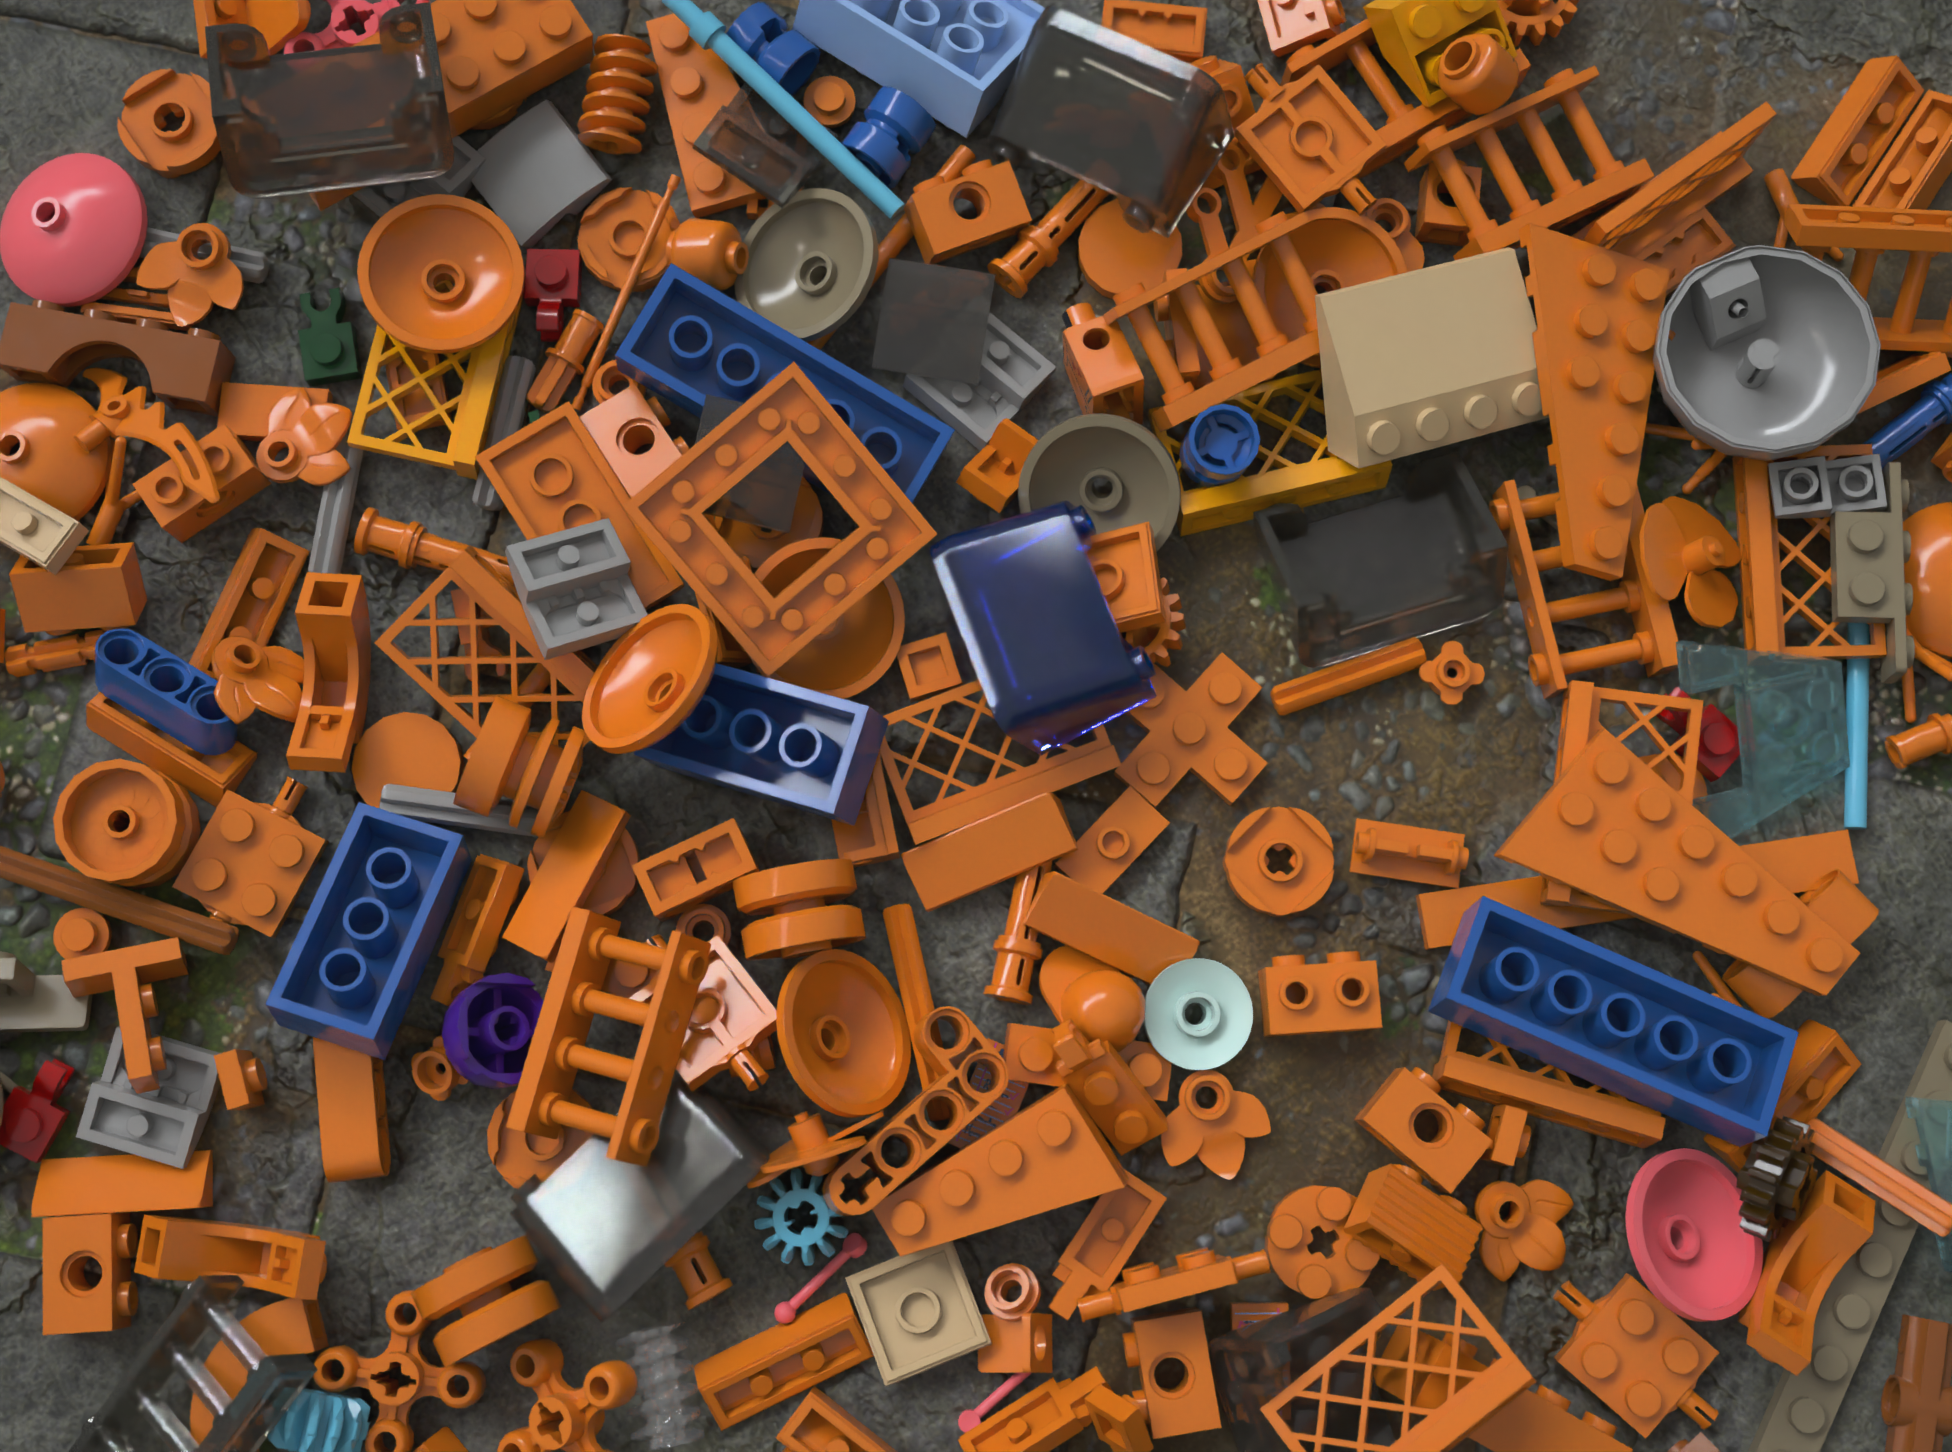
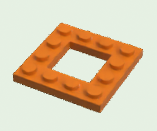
[622,362,937,677]

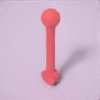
[774,1233,867,1324]
[958,1353,1053,1433]

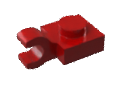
[524,249,583,342]
[1651,687,1752,782]
[0,1058,76,1163]

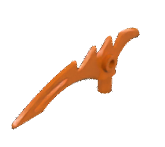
[74,368,220,503]

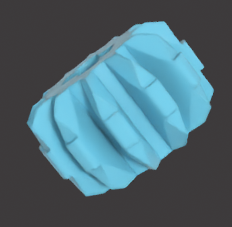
[754,1168,848,1266]
[268,1387,371,1452]

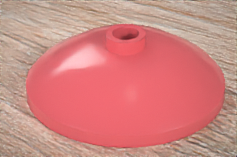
[0,153,148,307]
[1626,1148,1763,1322]

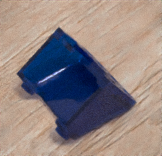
[930,500,1157,755]

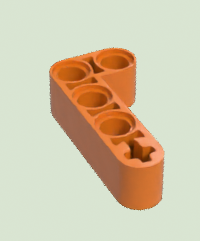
[822,1006,1009,1216]

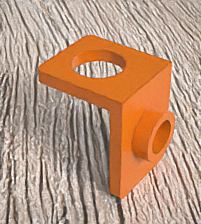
[978,1313,1053,1373]

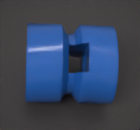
[726,2,820,96]
[841,86,936,189]
[1179,404,1260,488]

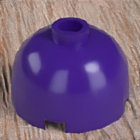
[442,973,543,1089]

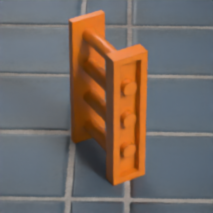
[1280,18,1531,179]
[1404,65,1655,260]
[1783,204,1952,358]
[1103,211,1320,432]
[1489,479,1684,699]
[506,906,712,1167]

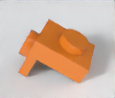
[956,418,1038,513]

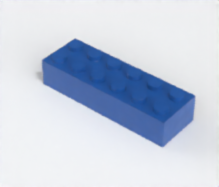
[615,263,955,504]
[1428,896,1799,1147]

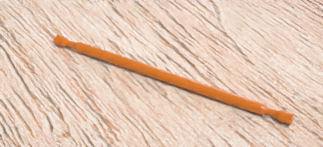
[571,174,681,411]

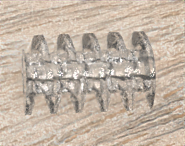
[615,1321,705,1450]

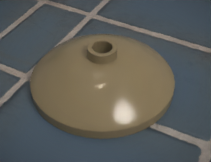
[734,188,878,342]
[1018,413,1181,552]

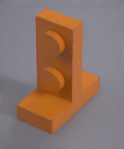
[61,937,189,1094]

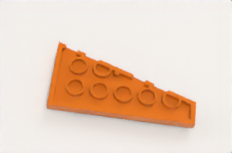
[1518,223,1670,581]
[1493,729,1860,996]

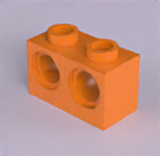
[631,818,760,922]

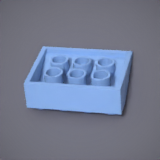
[792,0,1056,138]

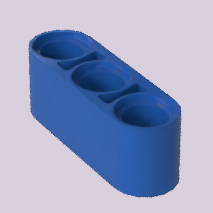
[95,628,238,755]

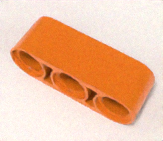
[1722,869,1879,1019]
[313,1037,391,1183]

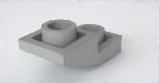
[1767,454,1887,519]

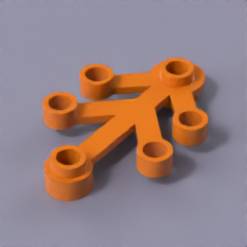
[1185,144,1325,304]

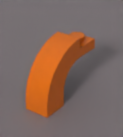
[286,572,371,773]
[1738,1170,1875,1376]
[134,1215,327,1300]
[190,1298,329,1452]

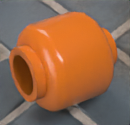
[1437,33,1519,115]
[665,218,749,291]

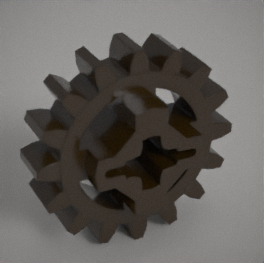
[1736,1116,1818,1242]

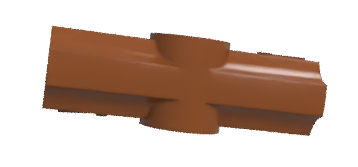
[1881,1314,1952,1452]

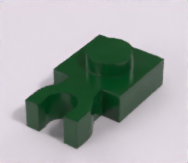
[298,288,363,387]

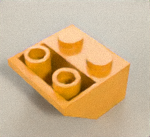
[1363,0,1518,107]

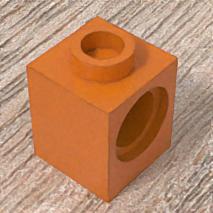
[1415,159,1482,247]

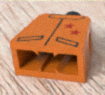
[1062,303,1144,425]

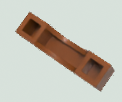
[0,300,236,417]

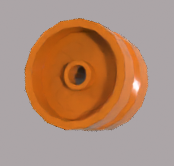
[53,759,201,889]
[732,858,866,961]
[411,1234,562,1367]

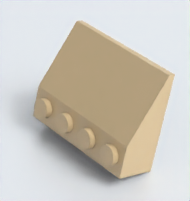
[1315,247,1549,469]

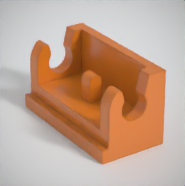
[831,753,900,867]

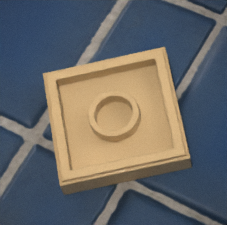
[845,1241,992,1387]

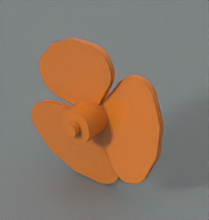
[1640,496,1740,629]
[745,1110,885,1188]

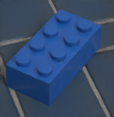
[634,663,889,826]
[265,802,472,1060]

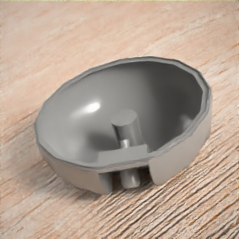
[1653,245,1881,461]

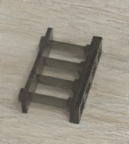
[68,1275,318,1452]

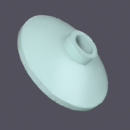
[1143,958,1253,1070]

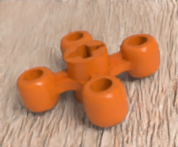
[313,1289,486,1452]
[497,1339,638,1452]

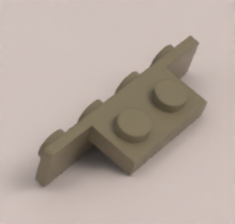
[1830,462,1915,683]
[0,951,93,1033]

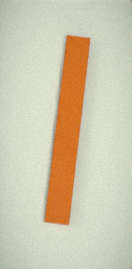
[1415,830,1859,950]

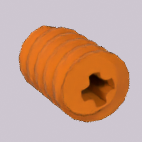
[577,34,658,154]

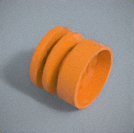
[453,696,586,838]

